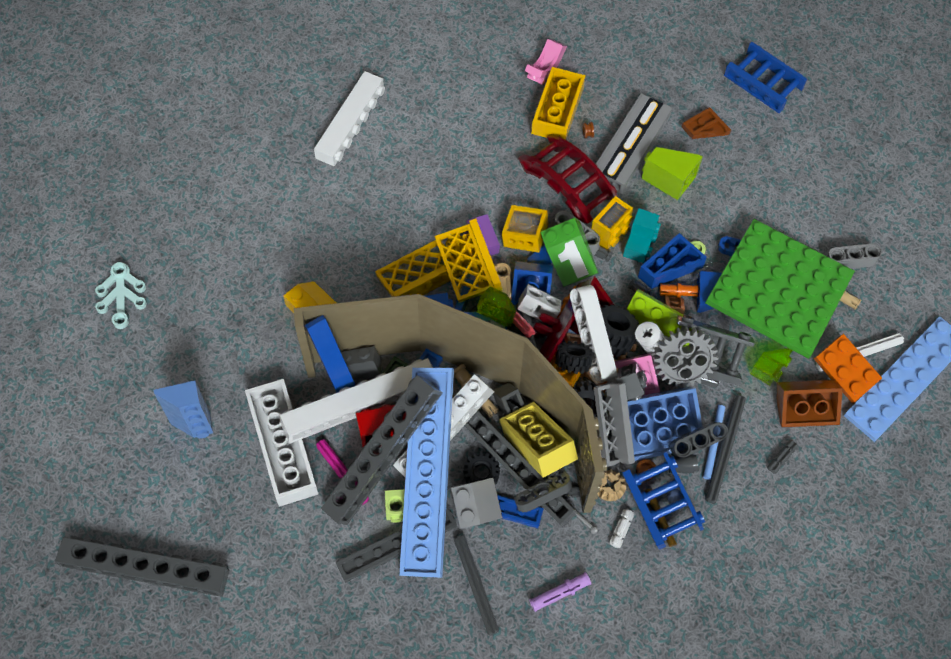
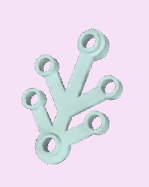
[95,262,147,329]

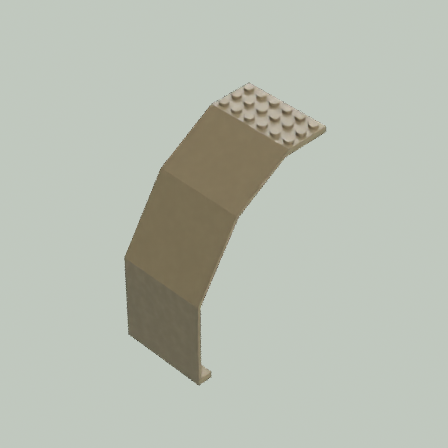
[294,294,607,513]

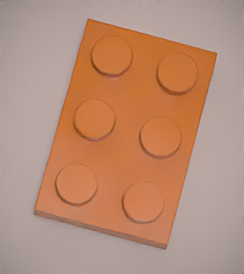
[814,334,882,403]

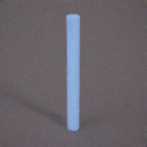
[703,405,725,480]

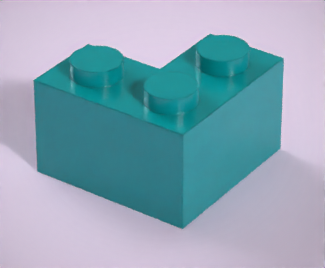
[623,208,661,263]

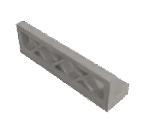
[594,382,635,467]

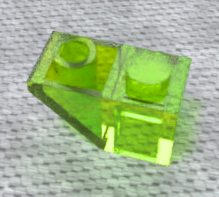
[750,348,793,386]

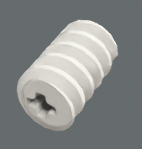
[635,322,664,358]

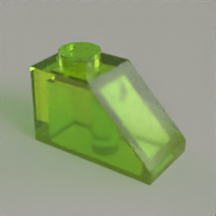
[476,286,516,328]

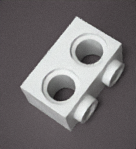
[517,284,561,321]

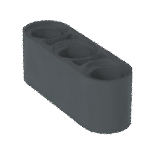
[670,422,728,457]

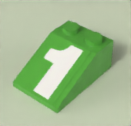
[541,218,598,287]

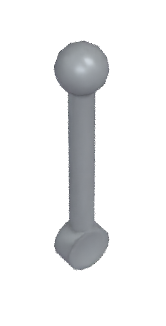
[567,502,598,534]

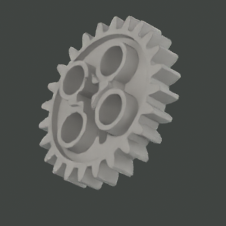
[653,326,718,388]

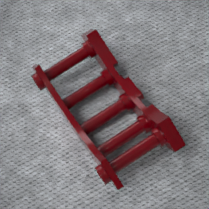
[518,135,619,224]

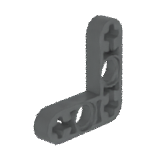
[515,467,572,512]

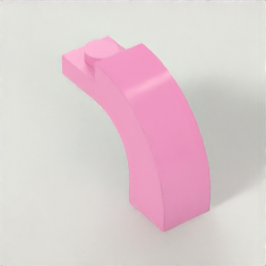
[525,39,567,84]

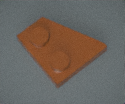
[682,107,731,139]

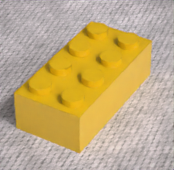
[531,67,586,140]

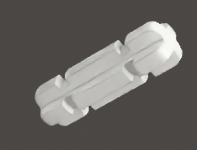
[610,509,634,548]

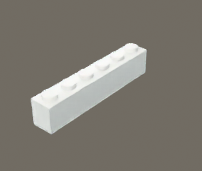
[314,71,385,166]

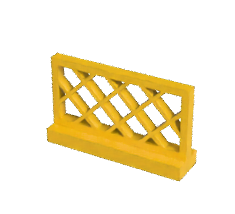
[434,218,502,302]
[375,240,463,297]

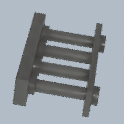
[668,315,755,386]

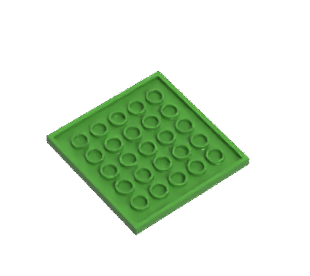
[705,219,855,359]

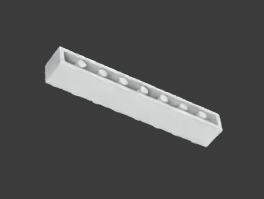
[280,358,433,444]

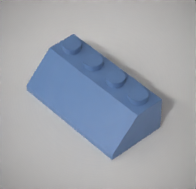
[154,381,213,438]

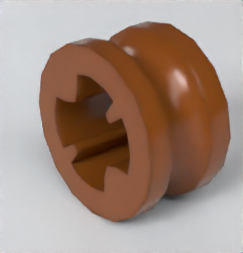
[582,122,594,139]

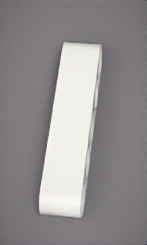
[570,285,617,383]

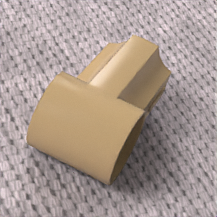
[495,263,512,303]

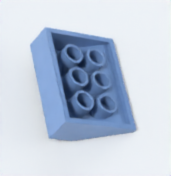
[627,386,703,461]

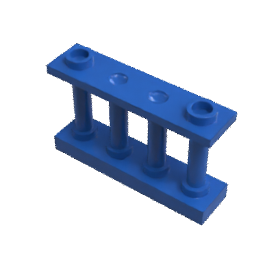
[724,42,807,113]
[622,452,705,550]

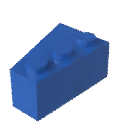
[638,233,707,289]

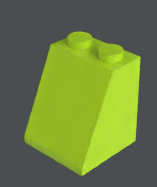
[641,147,703,200]

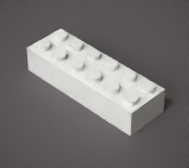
[245,379,318,507]

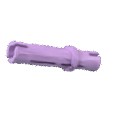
[529,572,591,612]

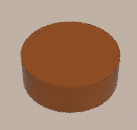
[636,459,656,480]

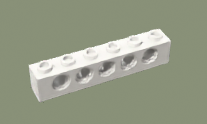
[393,374,495,478]

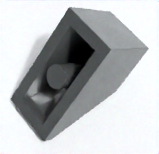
[493,382,525,416]

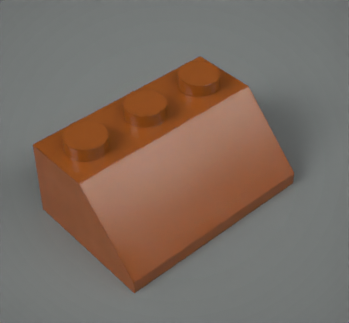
[776,380,843,427]

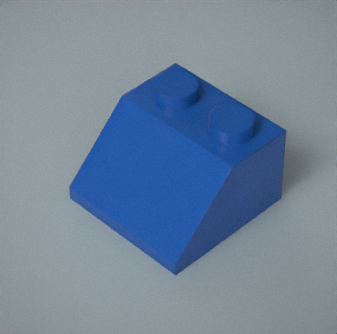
[511,261,553,305]

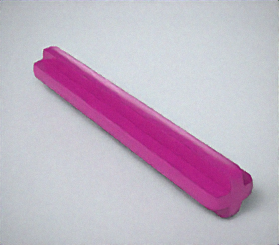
[316,439,369,505]

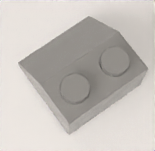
[451,478,503,529]

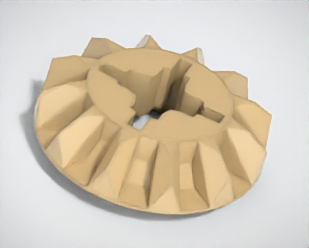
[597,469,626,501]

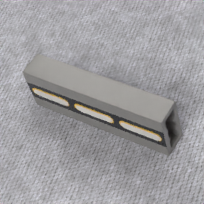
[596,93,672,194]

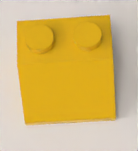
[283,281,336,313]

